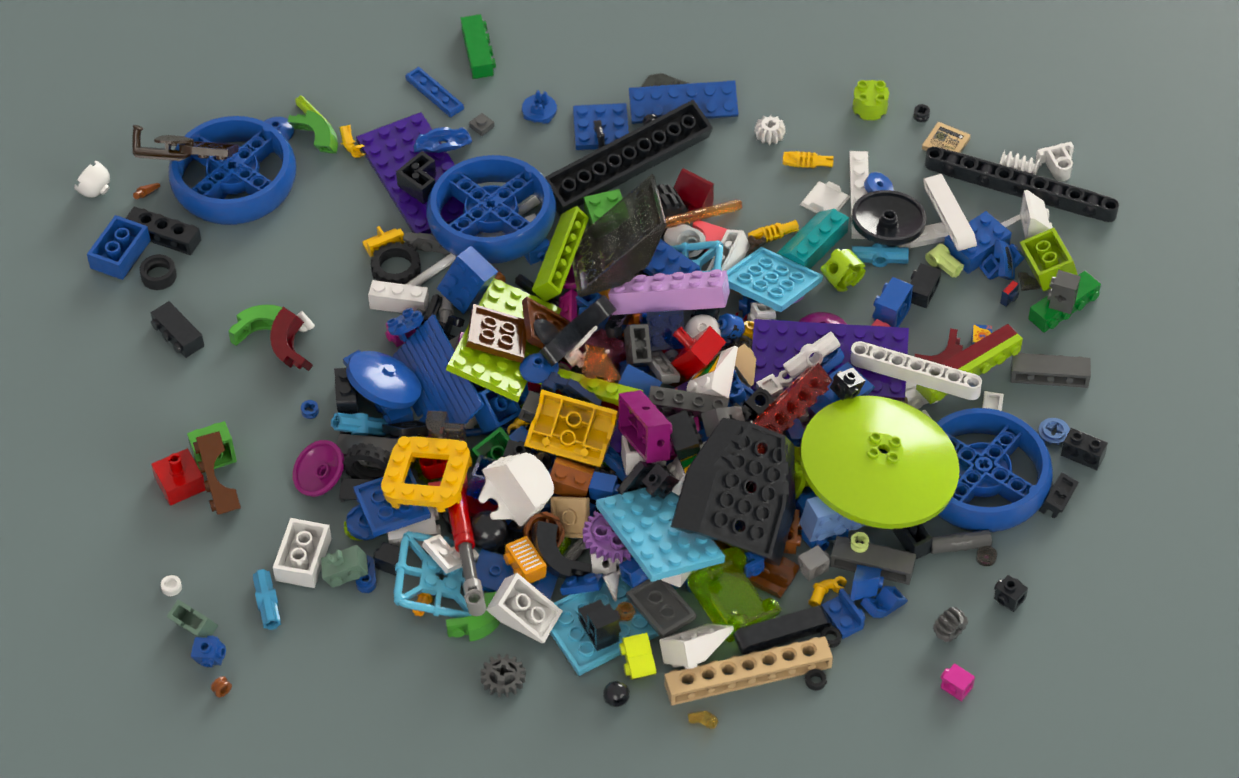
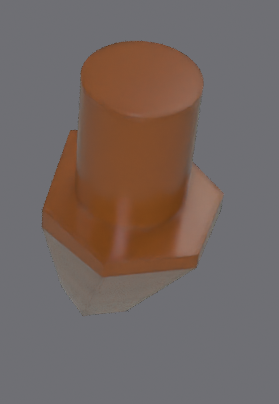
[133,183,161,199]

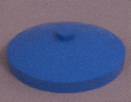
[346,351,422,409]

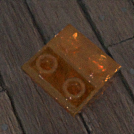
[580,344,621,383]

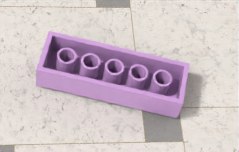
[608,269,730,315]

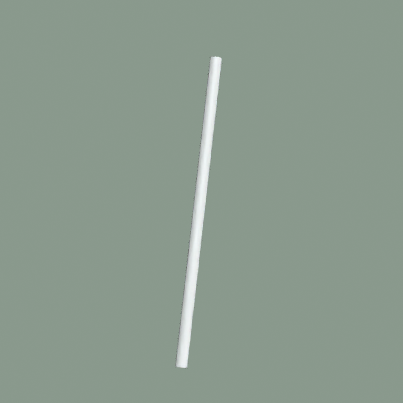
[405,196,541,286]

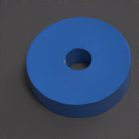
[864,172,893,193]

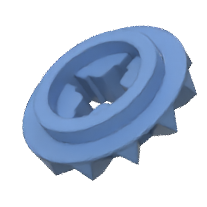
[1038,418,1070,445]

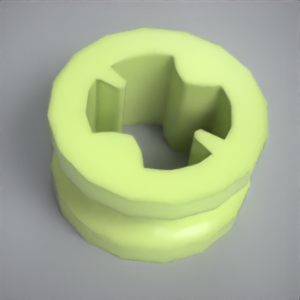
[850,532,869,553]

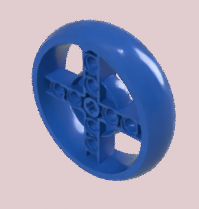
[169,116,296,225]
[426,155,556,264]
[936,408,1053,532]

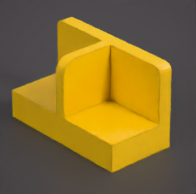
[363,226,405,257]

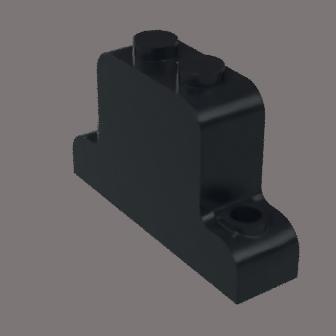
[334,367,359,435]

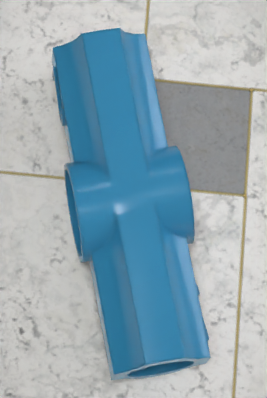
[852,243,909,267]
[331,413,388,437]
[253,569,281,630]

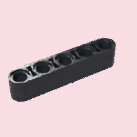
[733,605,831,654]

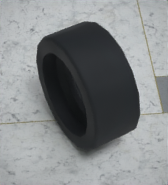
[139,254,177,290]

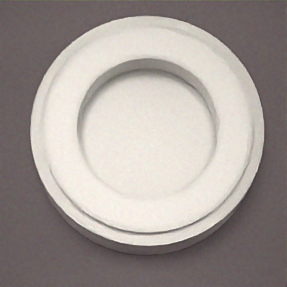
[160,575,182,596]

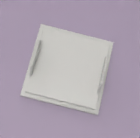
[800,181,850,213]

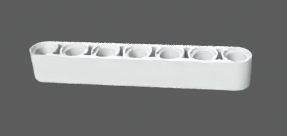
[923,174,977,251]
[850,341,982,400]

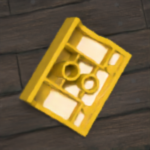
[524,389,618,468]

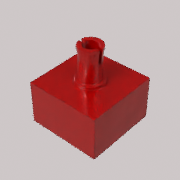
[671,326,726,380]
[151,448,206,506]

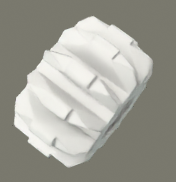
[755,115,785,145]

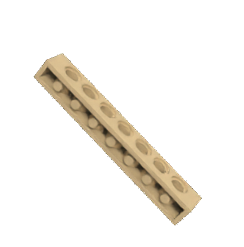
[664,637,833,706]

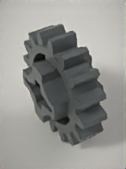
[481,654,526,698]

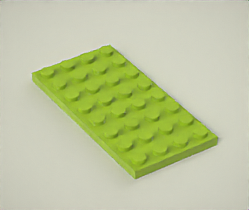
[446,278,561,402]

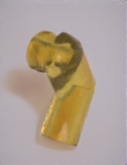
[688,711,718,729]

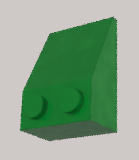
[470,427,511,477]

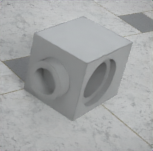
[797,545,830,581]

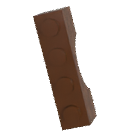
[193,431,241,515]

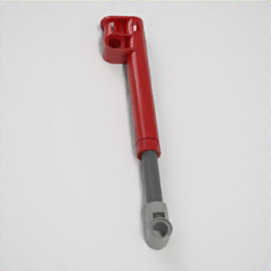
[419,433,486,616]

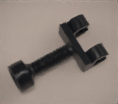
[416,309,465,340]

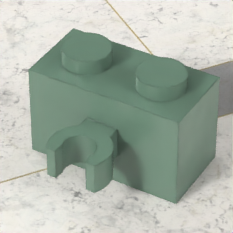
[321,545,368,588]

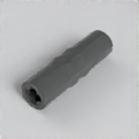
[931,530,992,554]

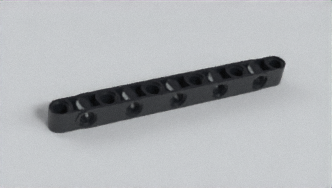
[925,147,1119,222]

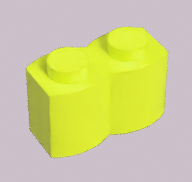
[619,633,656,680]

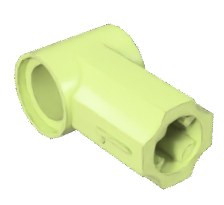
[925,243,964,278]

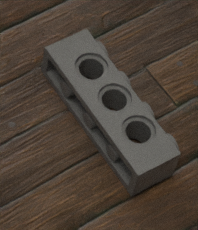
[648,386,729,422]

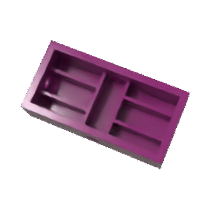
[618,390,673,463]

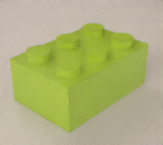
[1020,228,1078,291]

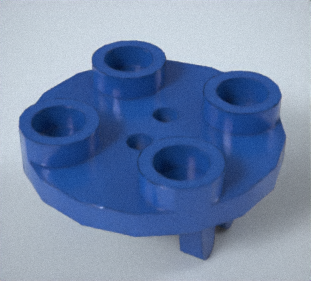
[522,90,557,124]
[387,308,424,342]

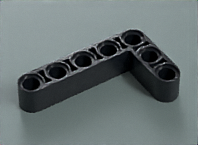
[539,295,617,367]

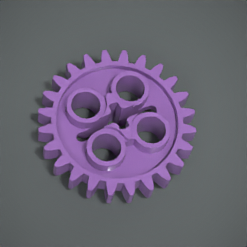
[583,511,631,563]

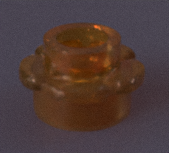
[615,602,636,621]

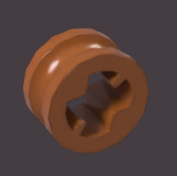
[210,676,232,697]

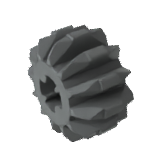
[933,607,968,642]

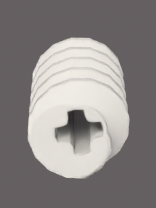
[1000,150,1040,175]

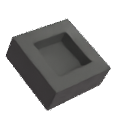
[469,113,495,136]

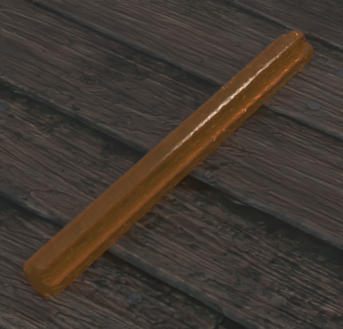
[652,199,742,231]

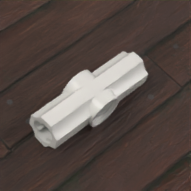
[783,332,840,379]

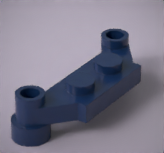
[540,372,602,406]

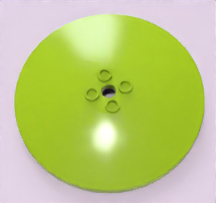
[799,396,959,529]

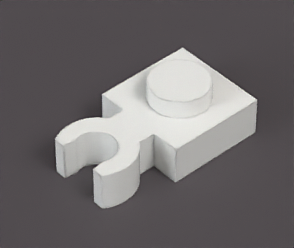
[756,370,793,398]

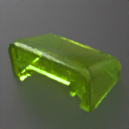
[688,547,782,642]

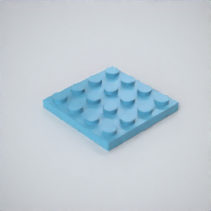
[727,247,823,312]

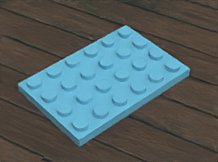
[596,487,725,582]
[550,574,659,676]

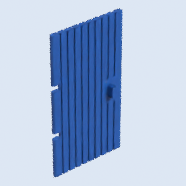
[392,314,484,437]

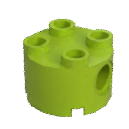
[852,80,889,121]
[820,249,866,292]

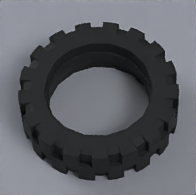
[371,242,421,284]
[343,443,391,480]

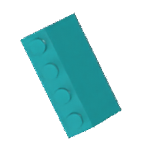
[776,209,849,269]

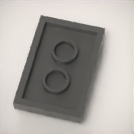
[626,579,696,638]

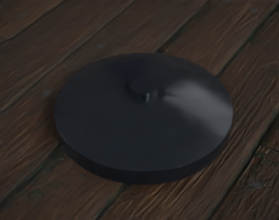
[852,190,926,246]

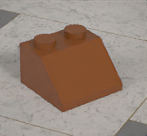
[550,456,595,497]

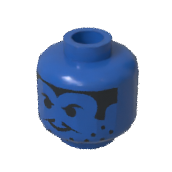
[717,313,745,340]

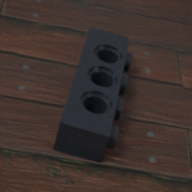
[125,206,201,256]

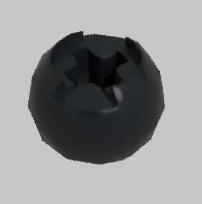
[603,681,630,707]

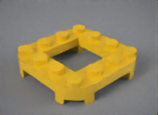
[381,436,472,512]

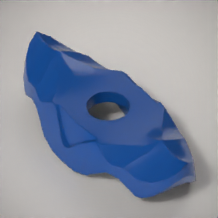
[414,127,472,153]

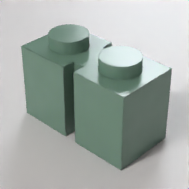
[166,599,218,638]

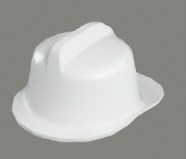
[664,223,706,258]

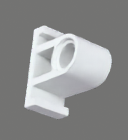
[1036,142,1074,182]

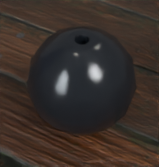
[470,510,509,552]

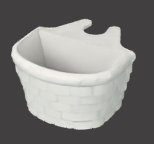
[478,453,554,527]

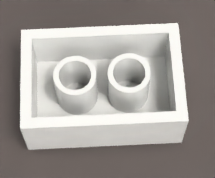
[273,518,332,588]

